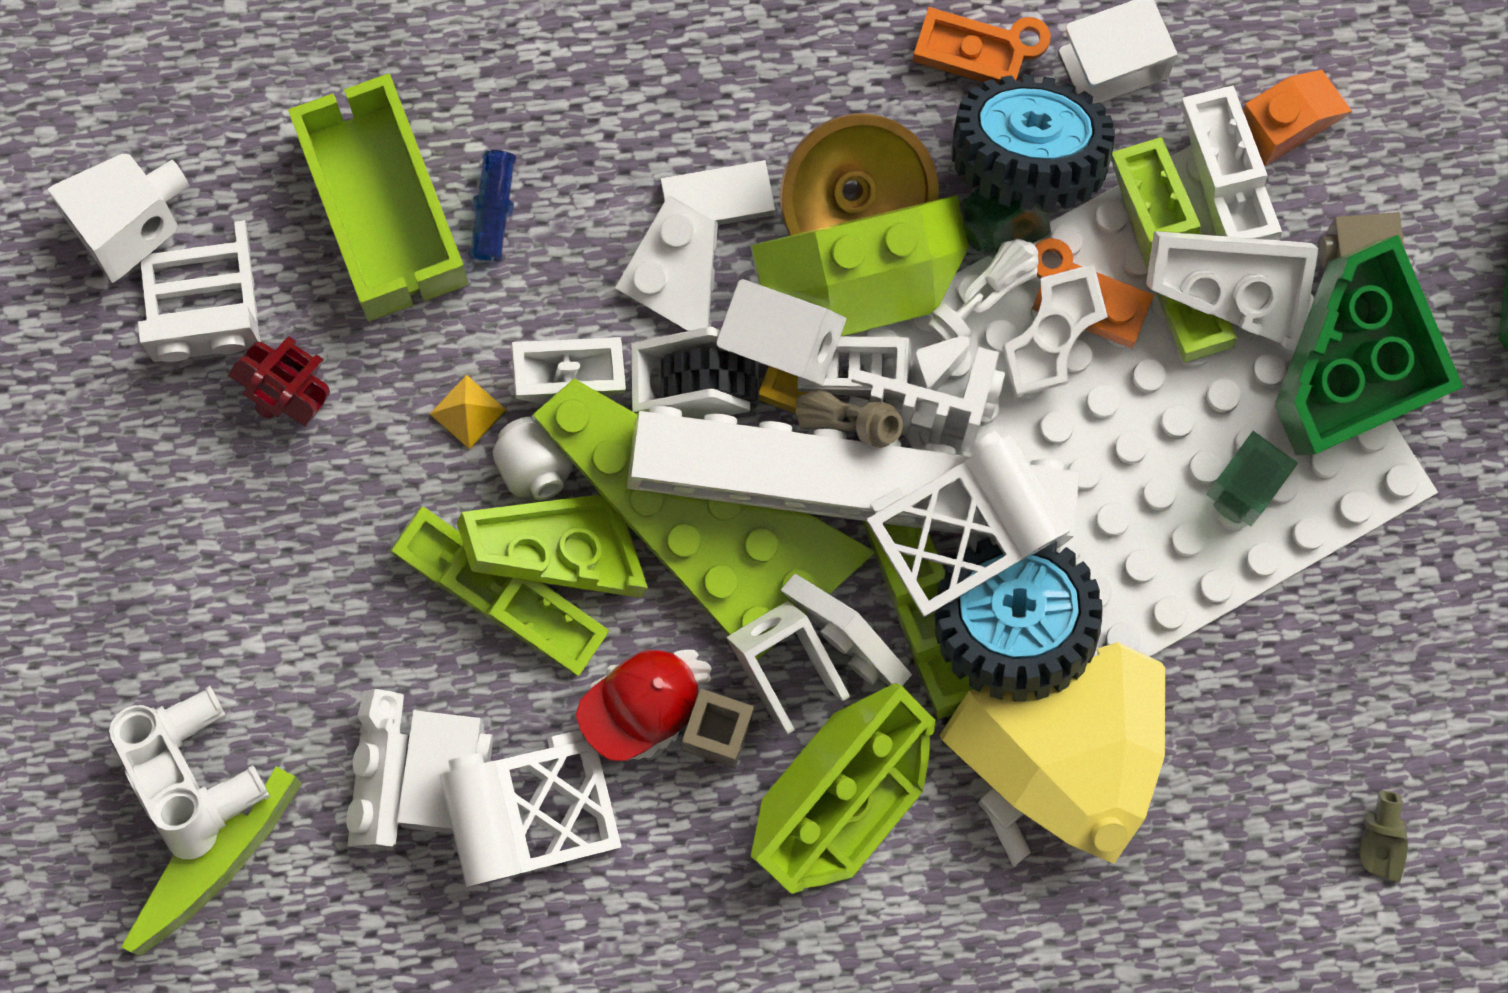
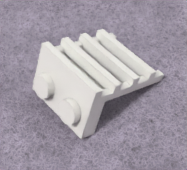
[138,220,261,362]
[848,347,1005,453]

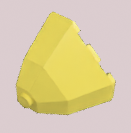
[940,642,1165,864]

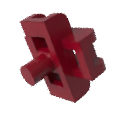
[228,336,330,427]

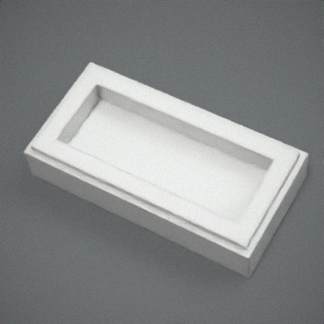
[661,160,775,225]

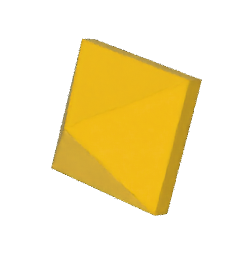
[430,375,506,450]

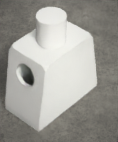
[48,154,190,283]

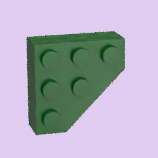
[1274,235,1463,455]

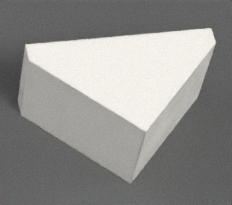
[511,337,626,405]

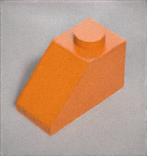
[1242,70,1352,166]

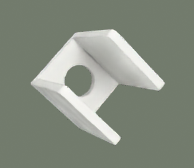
[1059,0,1178,104]
[717,279,847,385]
[631,327,750,420]
[726,601,850,735]

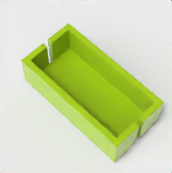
[287,73,469,322]

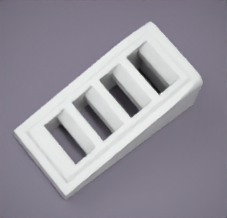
[797,336,912,399]

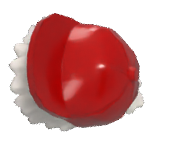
[576,650,712,761]

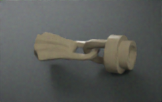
[795,390,903,448]

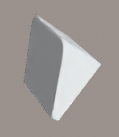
[912,335,970,391]

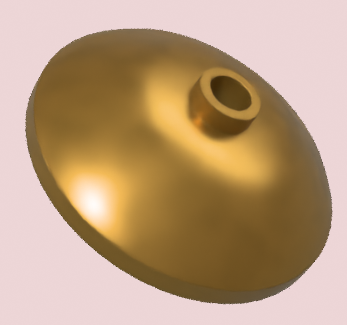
[780,113,939,235]

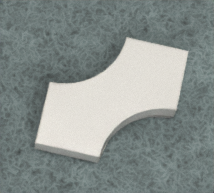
[1001,264,1108,398]

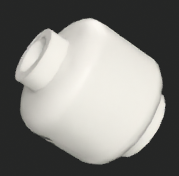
[493,417,573,501]

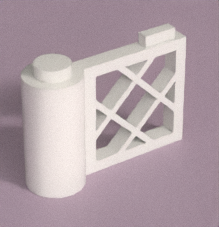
[866,431,1070,617]
[439,730,621,887]

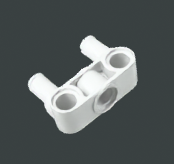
[109,686,270,859]

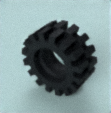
[660,348,759,410]

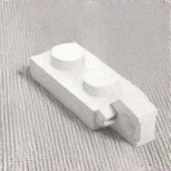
[346,689,408,849]

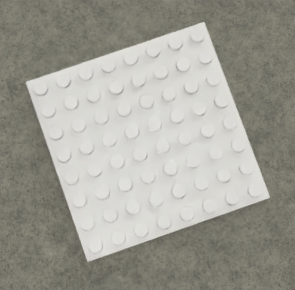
[845,145,1438,657]

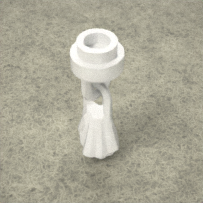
[928,239,1040,342]

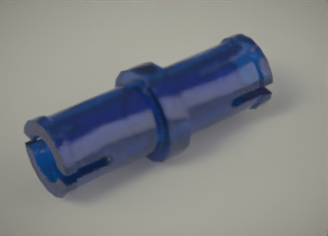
[468,150,517,262]

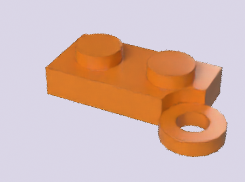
[912,7,1051,85]
[1032,238,1154,349]

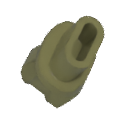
[1359,790,1408,882]

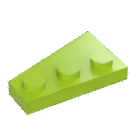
[457,494,648,598]

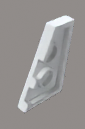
[1146,231,1319,351]

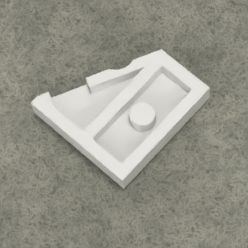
[615,195,718,331]
[781,574,912,686]

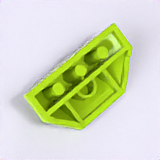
[750,195,969,336]
[750,683,936,894]

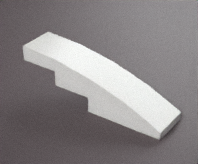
[1181,86,1282,241]

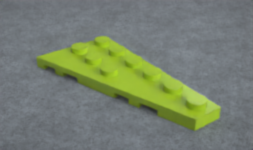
[532,378,875,660]

